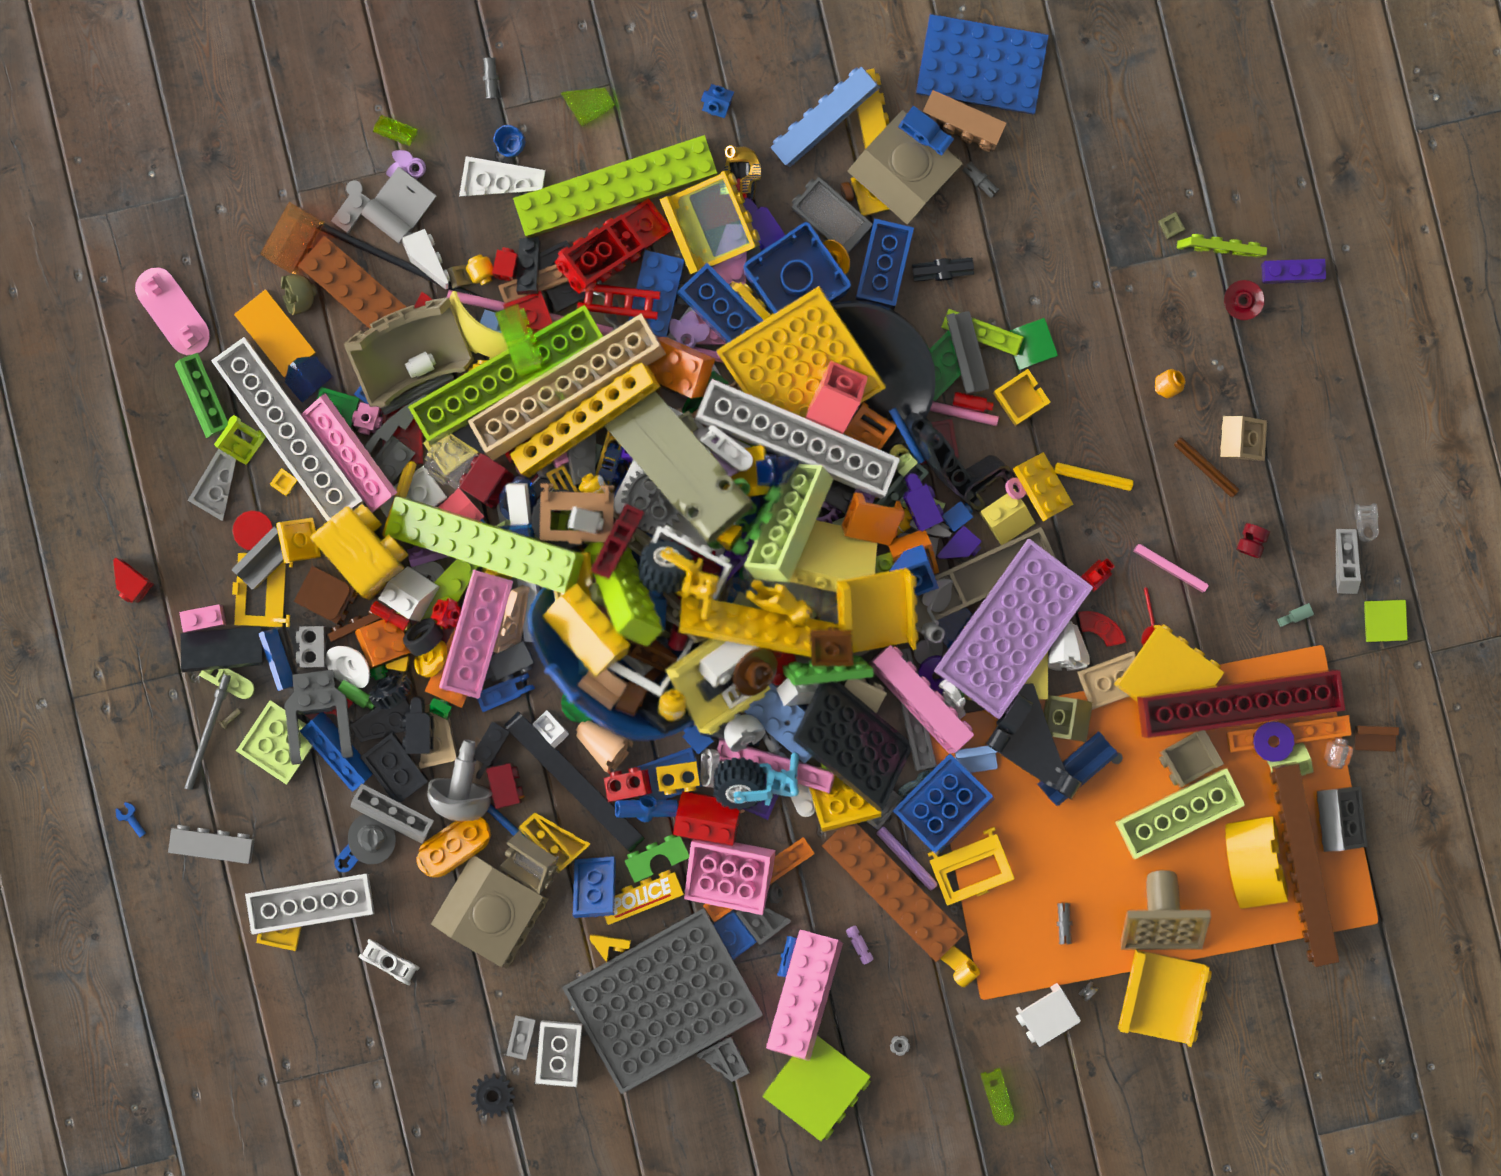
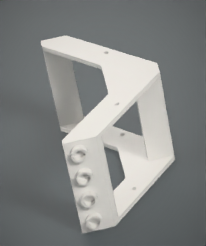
[609,525,733,696]

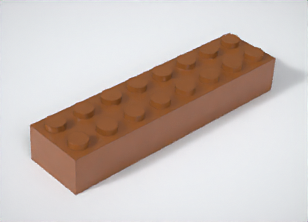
[821,823,965,962]

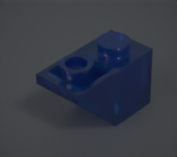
[756,455,799,487]

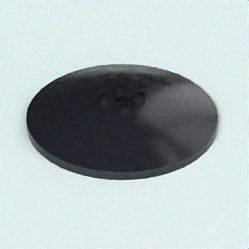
[832,301,936,453]

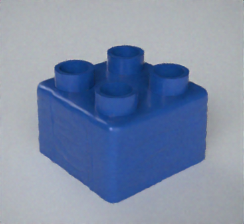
[743,222,851,314]

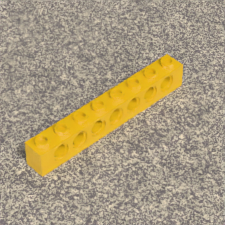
[510,363,660,478]

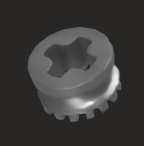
[1079,981,1099,1001]

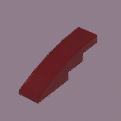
[591,504,644,580]

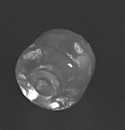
[1324,738,1353,769]

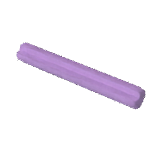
[877,827,938,891]

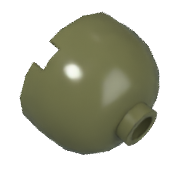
[281,274,317,315]

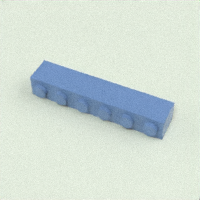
[771,67,880,167]

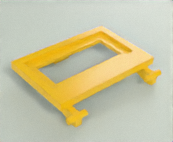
[232,553,293,627]
[928,827,1015,906]

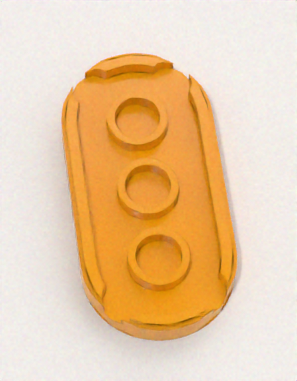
[417,817,491,877]

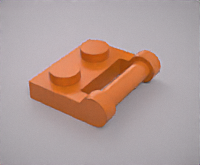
[844,402,897,450]

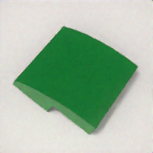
[1009,318,1058,370]

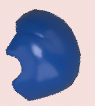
[493,125,526,158]

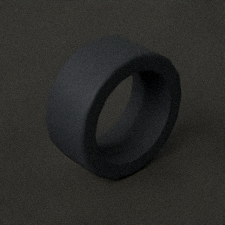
[403,618,443,656]

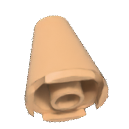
[576,720,633,774]

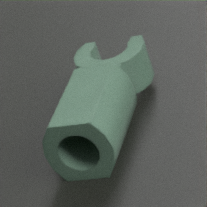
[1277,603,1314,627]

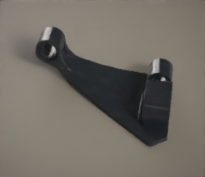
[986,683,1082,799]

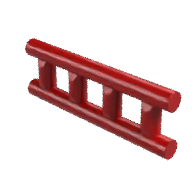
[577,284,661,320]

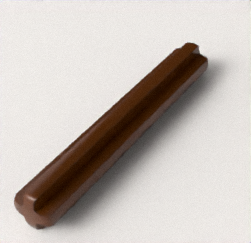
[1174,438,1239,497]

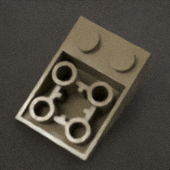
[844,678,887,713]

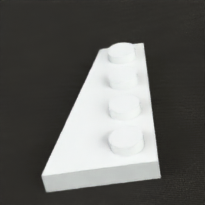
[459,156,546,196]

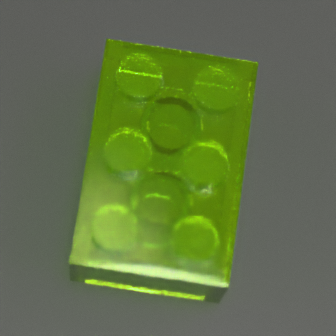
[495,304,544,377]

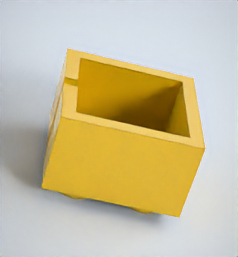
[993,369,1050,427]

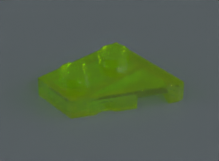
[561,88,616,127]

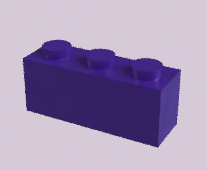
[1261,259,1326,284]

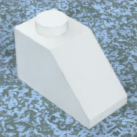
[568,507,604,534]

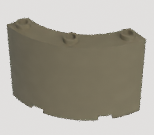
[344,297,474,408]

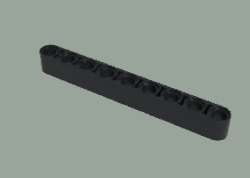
[504,711,645,853]

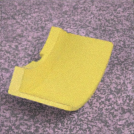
[450,291,524,359]

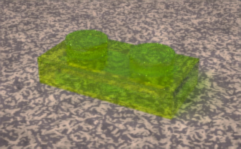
[373,115,418,146]

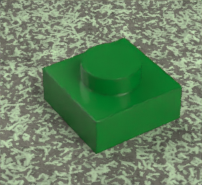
[429,698,452,720]

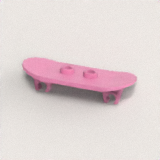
[135,268,210,355]

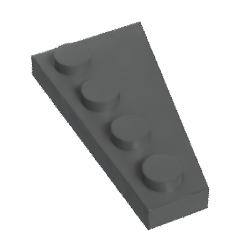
[565,415,596,486]

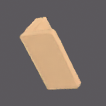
[577,669,627,710]

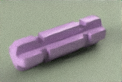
[846,926,873,964]

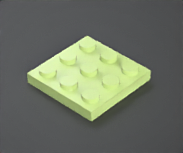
[236,700,313,785]

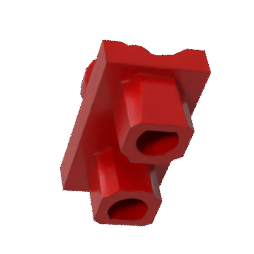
[1080,558,1115,592]

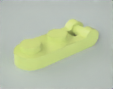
[199,668,255,699]

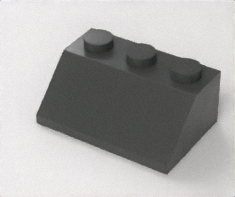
[1317,786,1368,852]

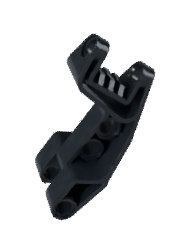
[905,413,1016,513]

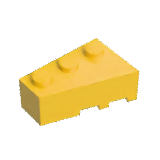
[518,813,590,873]

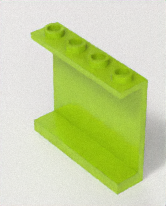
[763,1035,871,1141]

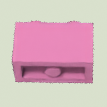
[179,604,226,633]

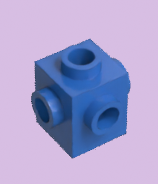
[701,84,734,118]

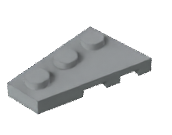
[188,449,236,521]

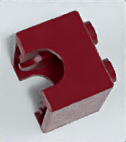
[459,453,516,510]

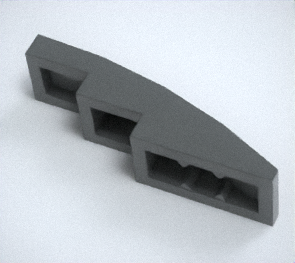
[365,395,427,453]

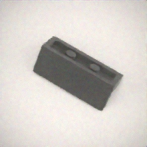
[231,527,284,590]

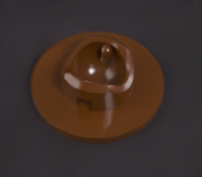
[733,648,777,696]

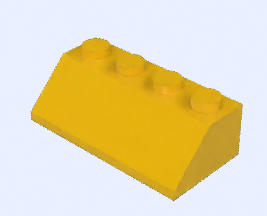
[543,584,630,677]

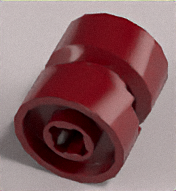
[1236,523,1270,559]

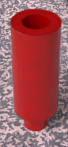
[952,392,994,412]

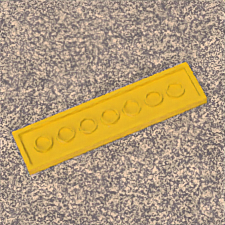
[679,596,839,657]

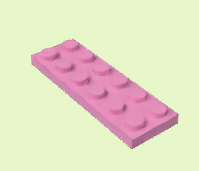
[301,394,397,513]
[439,570,513,698]

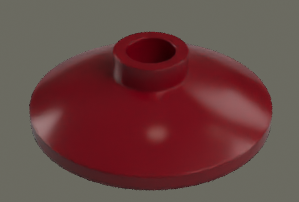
[1224,280,1264,320]

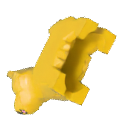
[746,580,813,627]

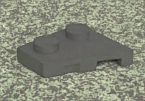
[736,907,791,945]
[697,1036,751,1082]

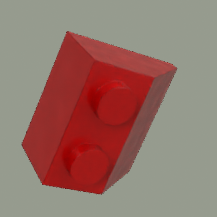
[113,557,154,603]

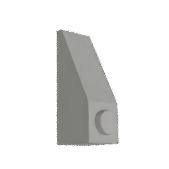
[1336,529,1361,594]

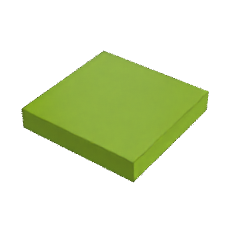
[1364,600,1408,642]

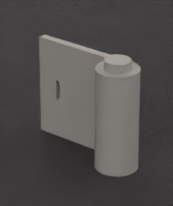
[361,166,437,244]

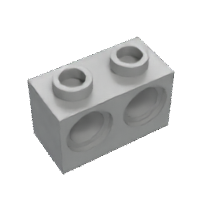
[296,626,326,668]

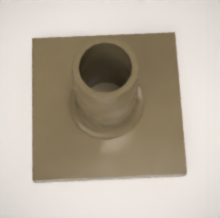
[1120,870,1211,950]

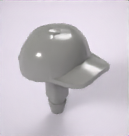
[428,740,492,821]

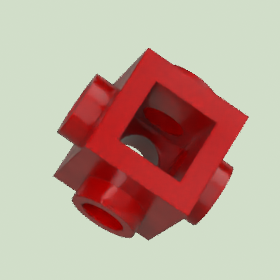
[430,598,462,629]

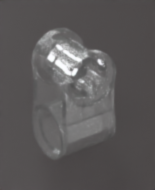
[1355,503,1379,543]

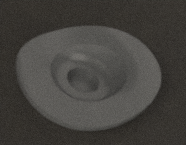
[348,814,396,864]

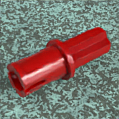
[370,601,410,631]

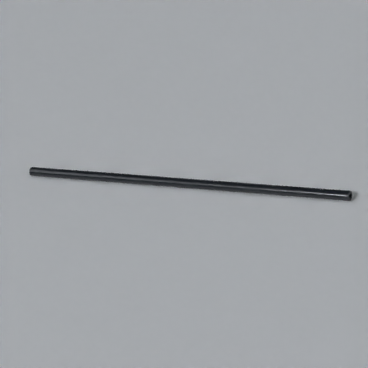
[288,209,507,317]

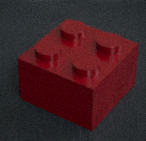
[486,763,525,809]

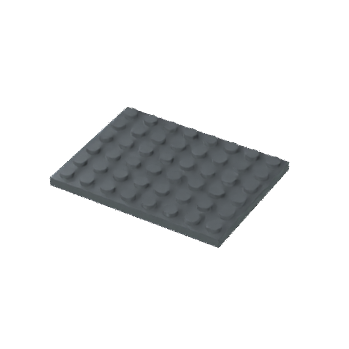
[562,908,763,1094]

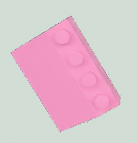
[684,839,776,915]

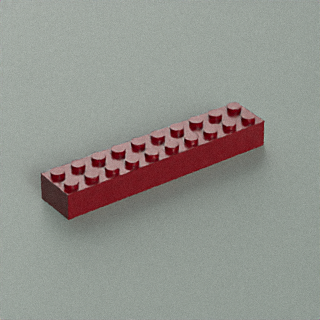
[1137,669,1345,738]

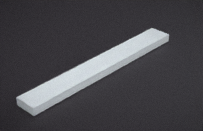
[506,483,540,642]

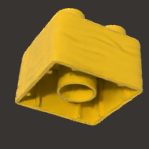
[310,504,408,600]

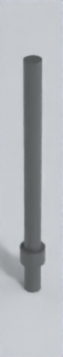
[184,674,231,790]

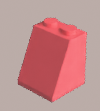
[805,361,868,434]

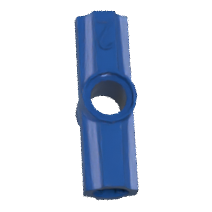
[615,795,678,822]

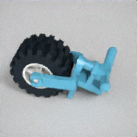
[714,752,799,810]

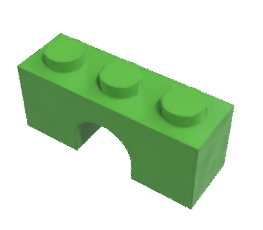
[625,834,690,883]

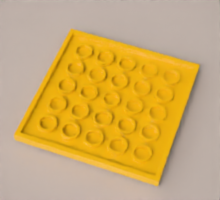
[716,286,886,418]

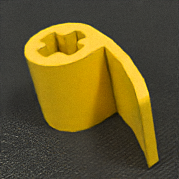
[940,946,980,987]

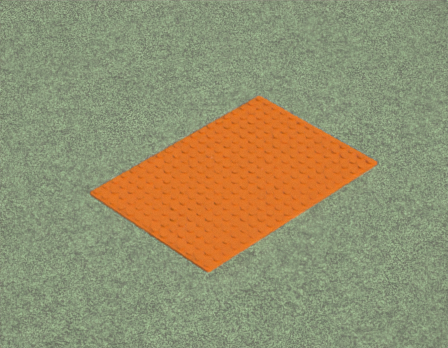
[929,645,1378,1000]

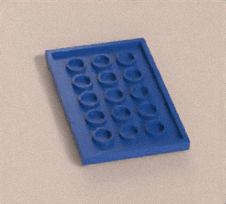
[916,14,1049,115]

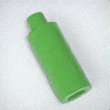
[337,679,375,710]

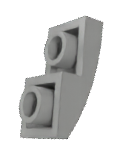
[910,520,952,538]

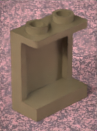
[1159,730,1224,788]

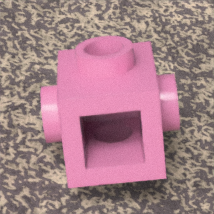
[352,402,383,435]

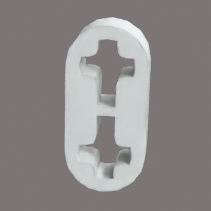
[700,749,720,788]

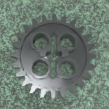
[621,471,684,533]

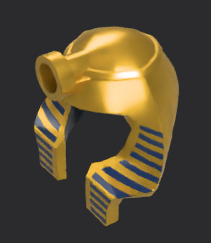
[719,146,761,200]

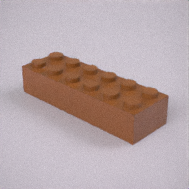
[298,235,406,329]

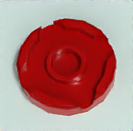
[233,510,273,550]

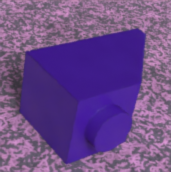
[936,525,982,560]

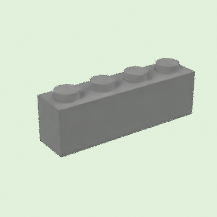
[350,783,434,844]
[168,825,255,864]

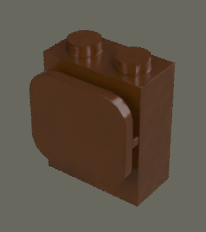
[294,566,358,624]

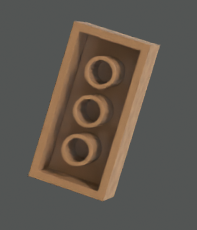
[923,90,1006,152]

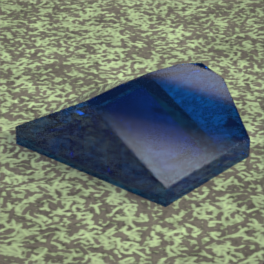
[285,356,333,403]

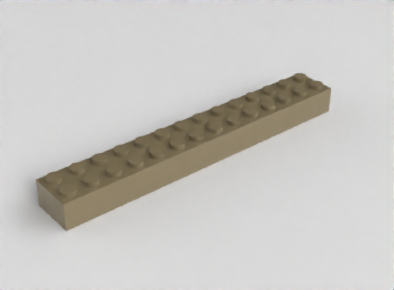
[794,527,1056,664]

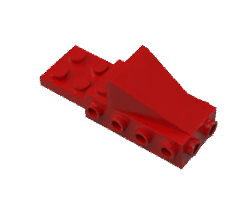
[555,198,672,294]

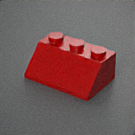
[673,791,741,846]

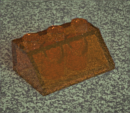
[260,201,325,274]

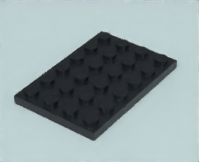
[792,681,911,811]

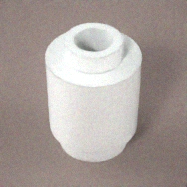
[405,351,436,378]

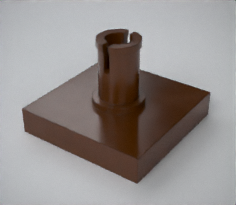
[810,627,854,666]

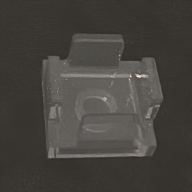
[423,435,479,489]

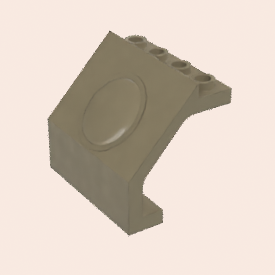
[848,110,964,225]
[431,855,549,969]

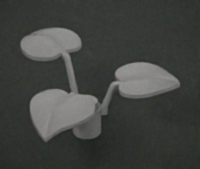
[914,579,953,664]

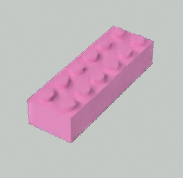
[868,645,974,754]
[766,930,843,1061]

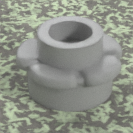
[890,1036,910,1056]

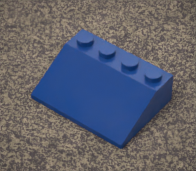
[892,753,995,856]

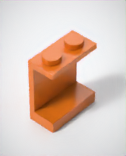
[841,492,905,546]

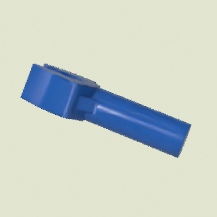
[116,802,146,838]

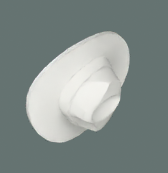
[325,646,370,688]

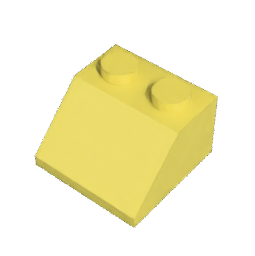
[979,489,1035,545]

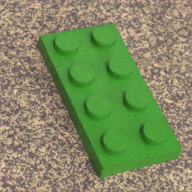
[783,655,873,686]

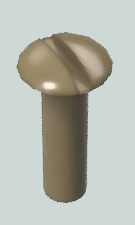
[218,708,241,729]

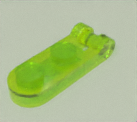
[980,1068,1014,1126]

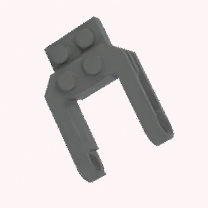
[285,670,353,765]

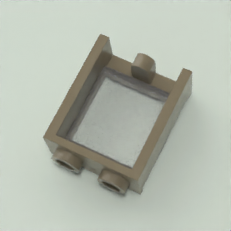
[500,829,559,894]

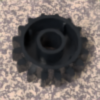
[369,671,412,709]
[470,1073,516,1118]

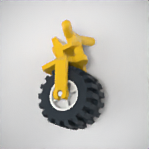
[639,540,719,620]

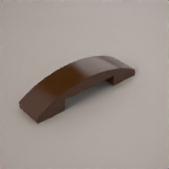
[615,668,666,716]

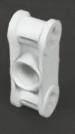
[359,939,420,986]

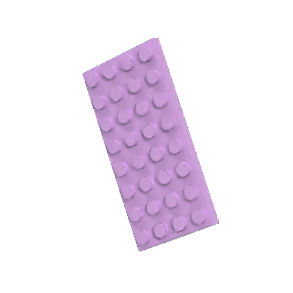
[934,539,1093,719]

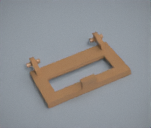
[540,483,614,544]

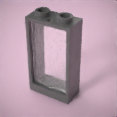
[791,177,873,254]

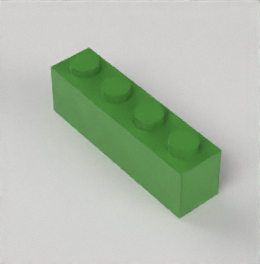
[175,353,228,439]

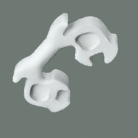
[939,680,965,719]

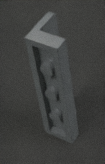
[946,311,989,395]

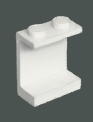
[1015,983,1081,1047]

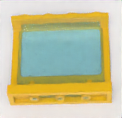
[660,171,760,274]

